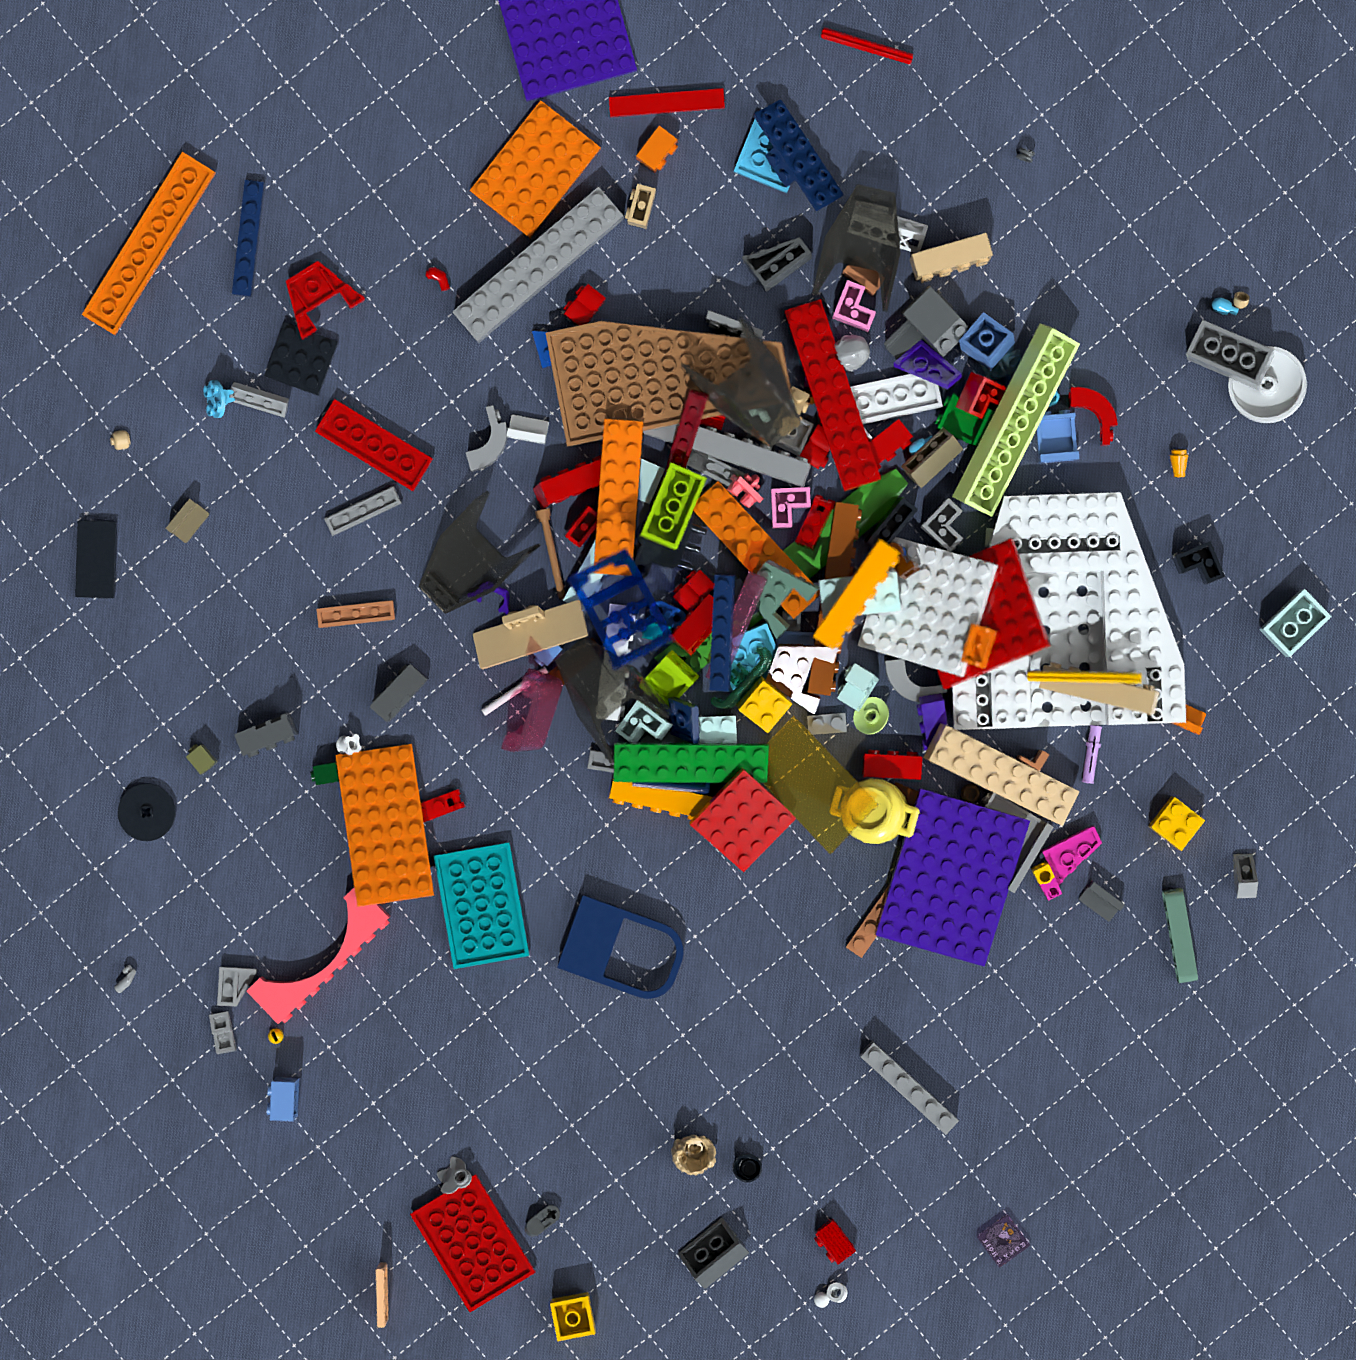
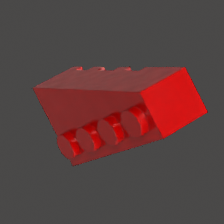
[533,455,601,510]

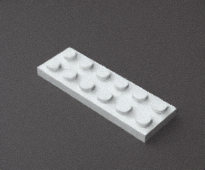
[850,374,943,424]

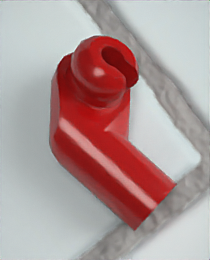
[425,267,450,291]

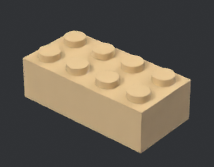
[909,233,993,283]

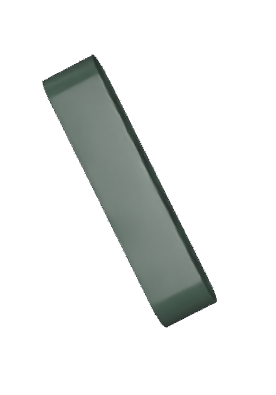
[1162,888,1198,984]

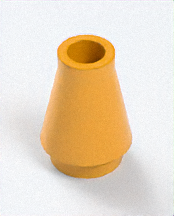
[1169,449,1189,477]

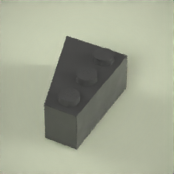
[742,237,812,292]
[370,664,429,722]
[234,713,299,758]

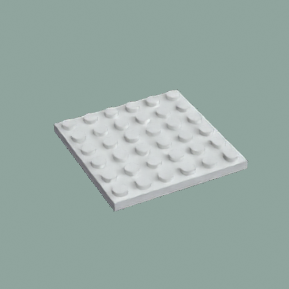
[858,537,998,677]

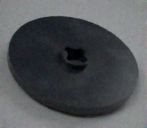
[118,784,176,841]

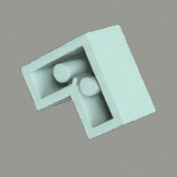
[837,664,879,712]
[615,700,673,743]

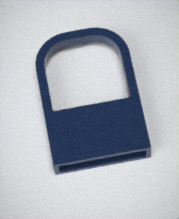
[557,894,684,999]

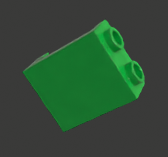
[935,393,995,448]

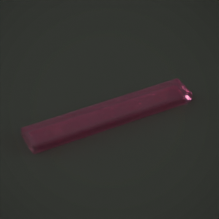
[705,571,768,679]

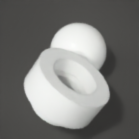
[814,1283,848,1308]

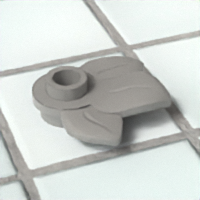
[437,1157,472,1194]

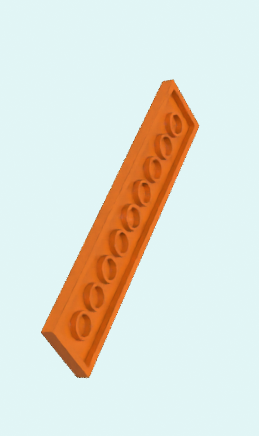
[82,152,216,336]

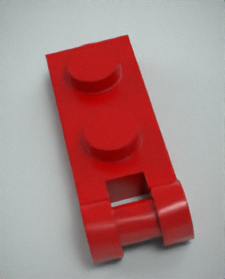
[795,494,835,550]
[421,789,465,823]

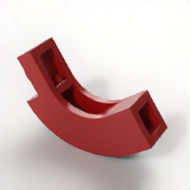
[1069,387,1118,446]

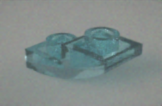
[982,349,1023,381]

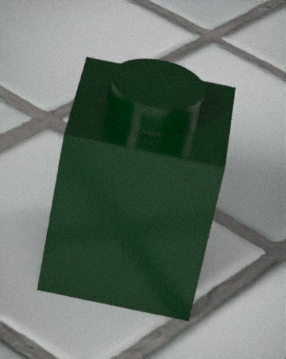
[310,762,339,785]

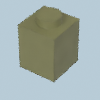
[186,744,218,775]

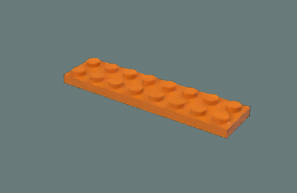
[593,419,643,576]
[693,481,820,619]

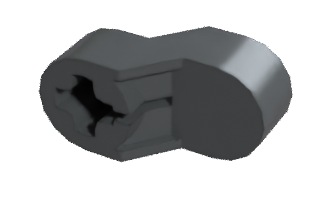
[525,1205,560,1237]

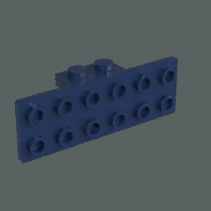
[753,100,844,211]

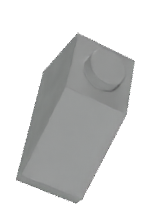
[1233,854,1258,898]

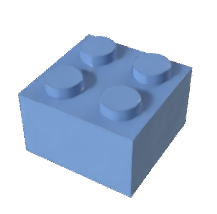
[959,312,1015,371]
[267,1077,299,1121]

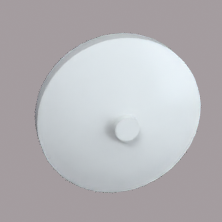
[1228,346,1307,423]

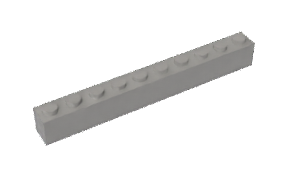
[642,424,811,487]

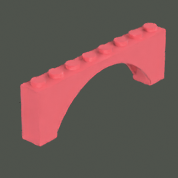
[247,887,391,1024]

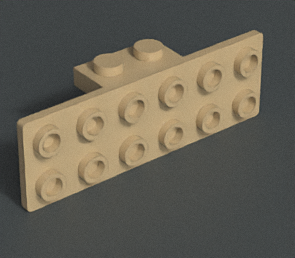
[473,600,588,669]

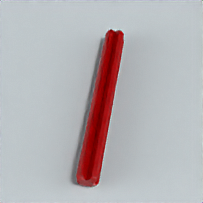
[821,27,913,64]

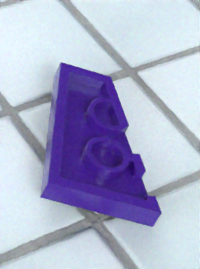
[893,340,962,389]

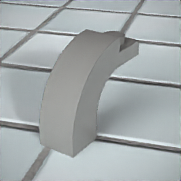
[466,405,508,472]
[884,659,947,702]

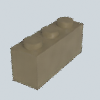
[901,427,963,488]

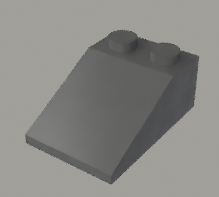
[901,286,969,357]

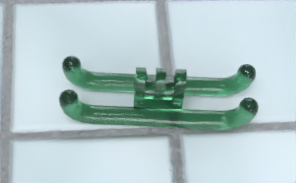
[711,646,773,709]

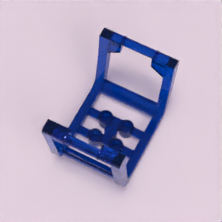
[567,548,675,671]

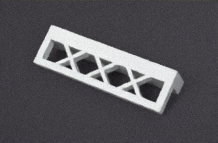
[846,203,928,253]

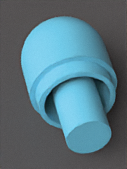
[1212,297,1239,316]
[909,436,932,456]

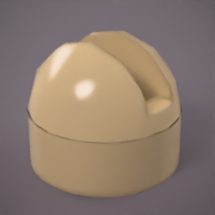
[1233,292,1250,309]

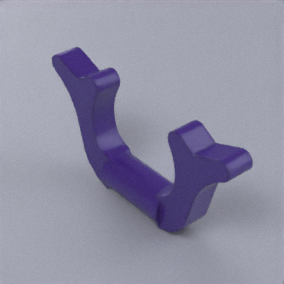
[468,582,510,614]

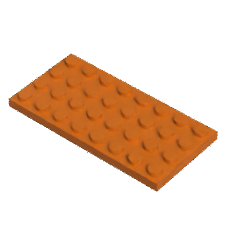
[336,744,434,907]

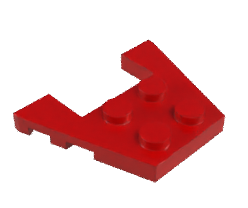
[286,261,365,340]

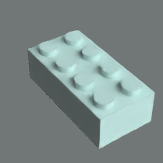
[818,571,901,619]

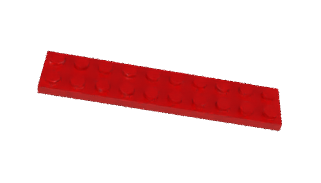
[784,299,881,491]

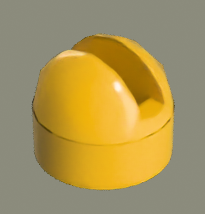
[268,1028,284,1044]

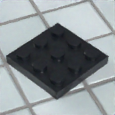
[264,322,339,396]

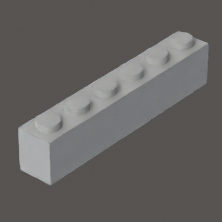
[859,1040,959,1135]

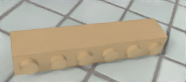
[1039,662,1160,715]

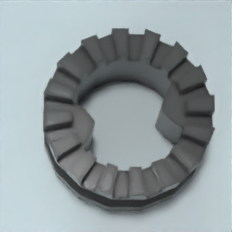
[1016,147,1035,163]

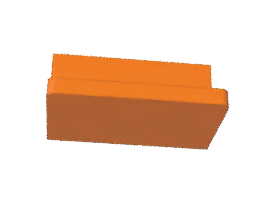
[1172,704,1206,735]

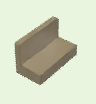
[165,499,210,543]

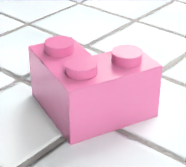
[832,280,876,332]
[771,487,811,529]

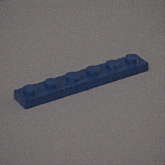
[232,180,265,297]
[709,574,735,692]

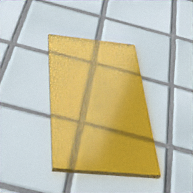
[763,716,879,854]

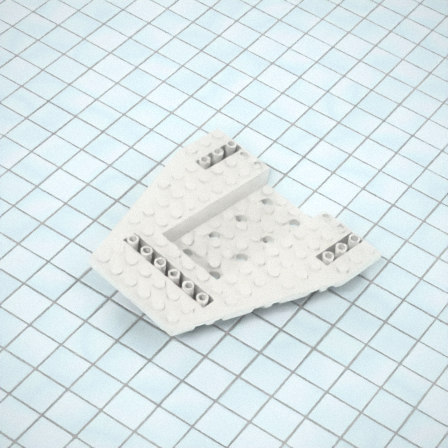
[952,493,1186,730]

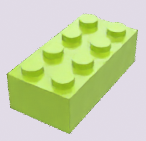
[640,463,706,551]

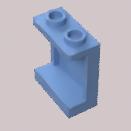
[1036,410,1079,463]

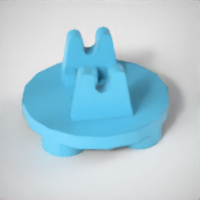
[203,380,235,418]

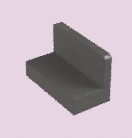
[1079,881,1125,922]

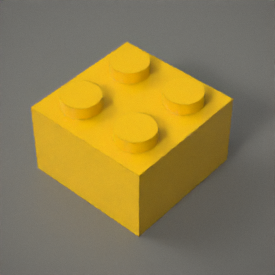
[736,675,792,733]
[1148,796,1205,851]
[550,1292,596,1341]

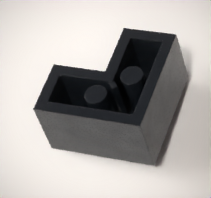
[1172,541,1226,585]

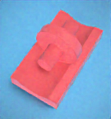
[727,474,763,508]

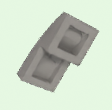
[209,1011,236,1054]

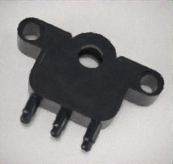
[632,492,707,580]

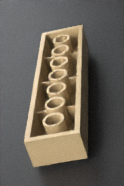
[923,723,1080,826]

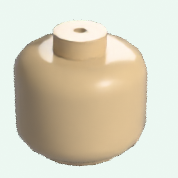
[110,430,130,450]

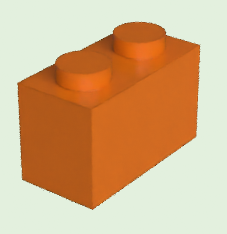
[636,126,678,173]

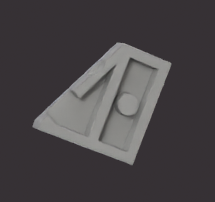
[217,966,257,1007]

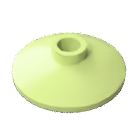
[853,697,889,734]

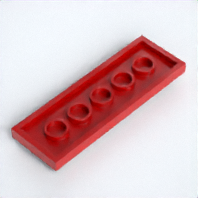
[315,399,433,492]

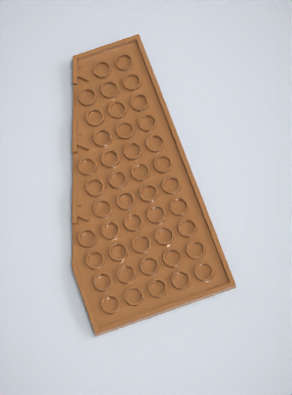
[546,321,793,446]

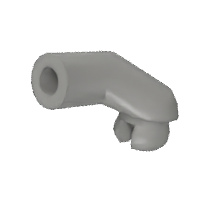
[114,965,136,993]

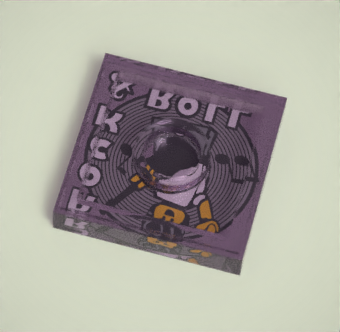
[977,1214,1030,1268]

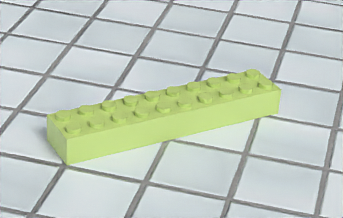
[952,324,1080,517]

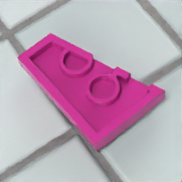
[1041,825,1102,885]

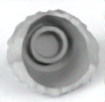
[834,335,870,372]

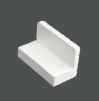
[507,415,549,444]

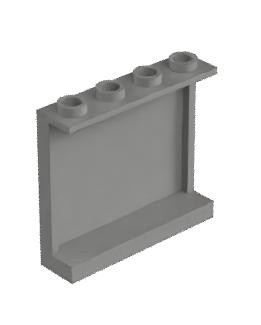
[982,792,1054,893]

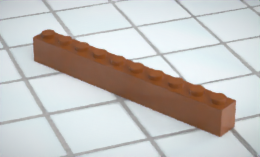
[807,502,862,696]

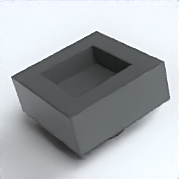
[781,611,801,632]

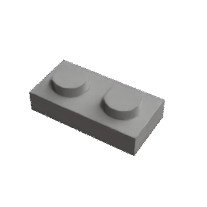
[807,713,847,735]

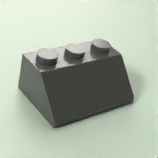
[678,1218,749,1289]

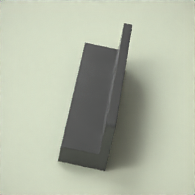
[884,290,953,360]

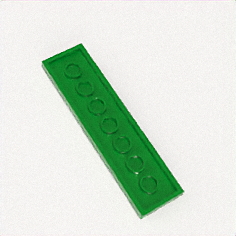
[613,743,769,783]

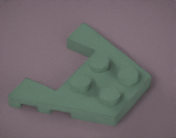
[746,560,820,639]

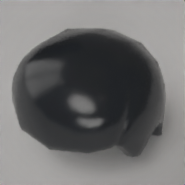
[733,1153,762,1183]

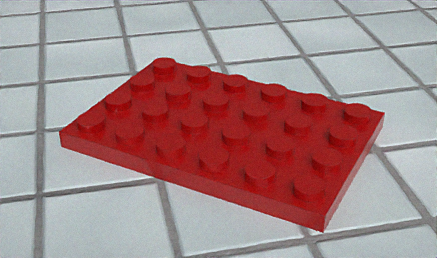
[410,1174,536,1312]

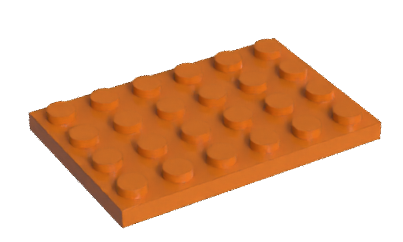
[470,100,601,238]

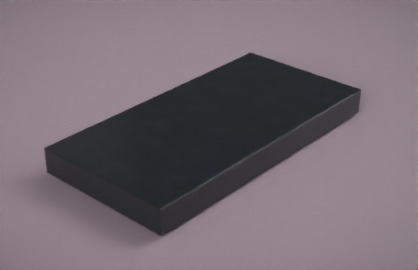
[75,521,117,599]

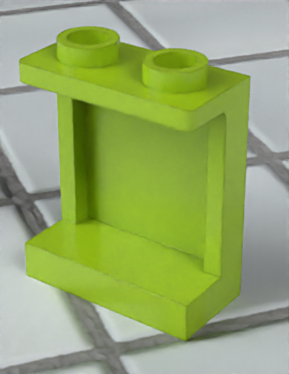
[638,650,700,712]

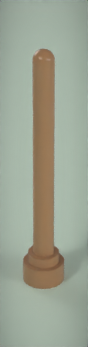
[535,508,566,600]

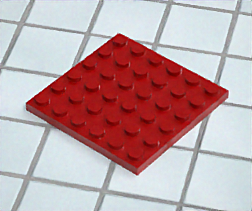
[937,538,1050,689]

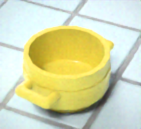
[830,779,919,844]

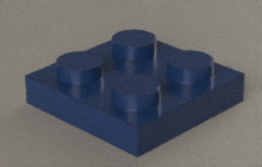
[668,696,700,744]

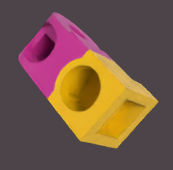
[1030,861,1062,901]

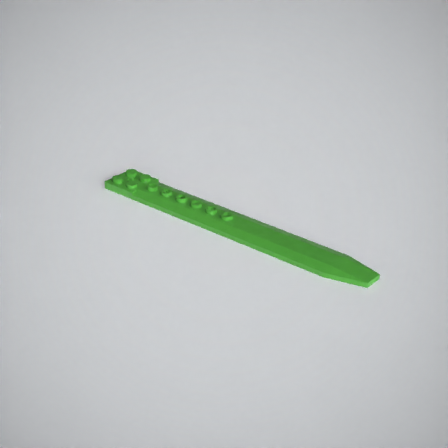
[655,469,908,673]

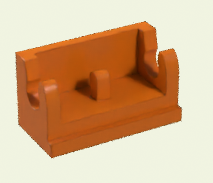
[961,624,996,669]

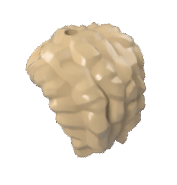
[671,1135,716,1175]

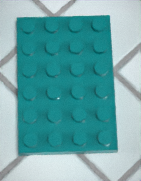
[434,842,530,969]

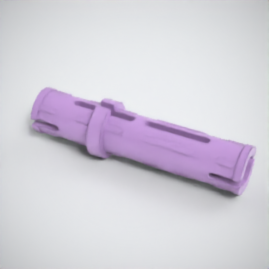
[1081,725,1102,784]

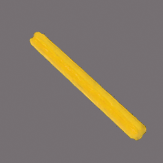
[1027,671,1142,683]

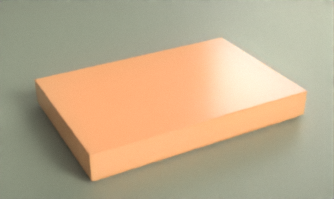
[376,1262,389,1327]

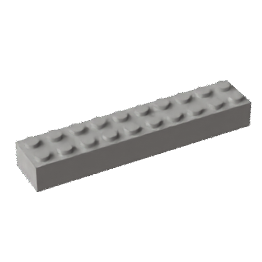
[453,187,624,343]

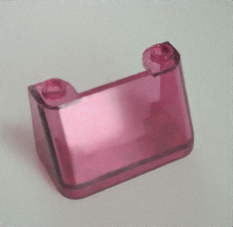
[501,668,563,752]

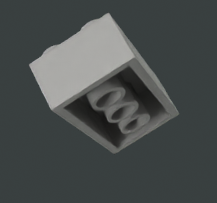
[1186,320,1274,390]

